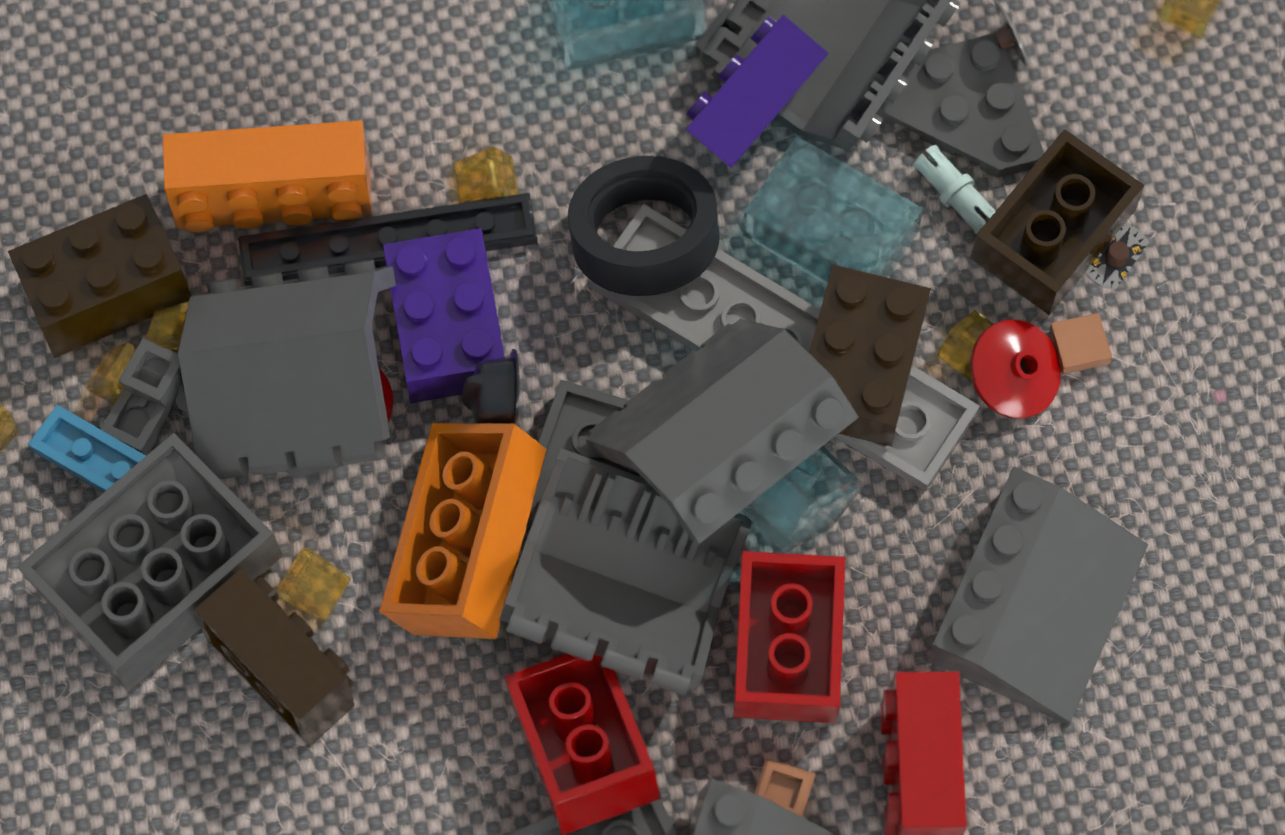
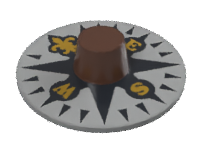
[993,1,1029,67]
[1085,223,1149,290]

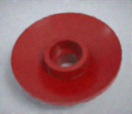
[970,319,1061,419]

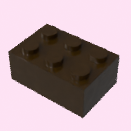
[970,129,1145,316]
[8,194,192,358]
[809,264,931,447]
[194,568,355,747]

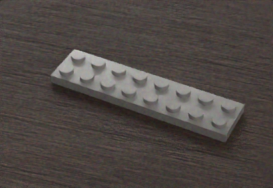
[589,204,980,492]

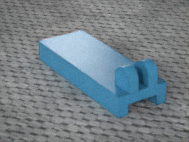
[28,405,146,493]

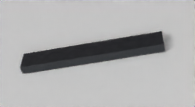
[238,193,538,286]

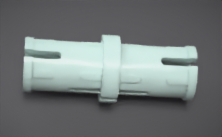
[913,145,995,234]

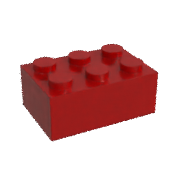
[733,551,846,723]
[504,654,661,835]
[879,671,967,835]

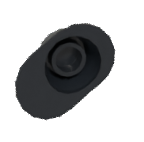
[461,349,520,427]

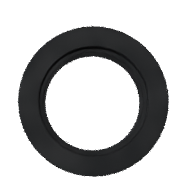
[568,156,720,296]

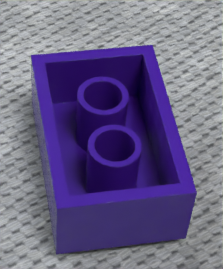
[685,14,829,168]
[383,228,505,403]

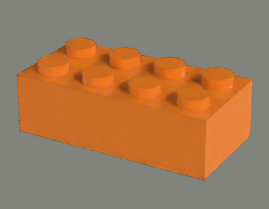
[163,120,373,232]
[379,423,547,639]

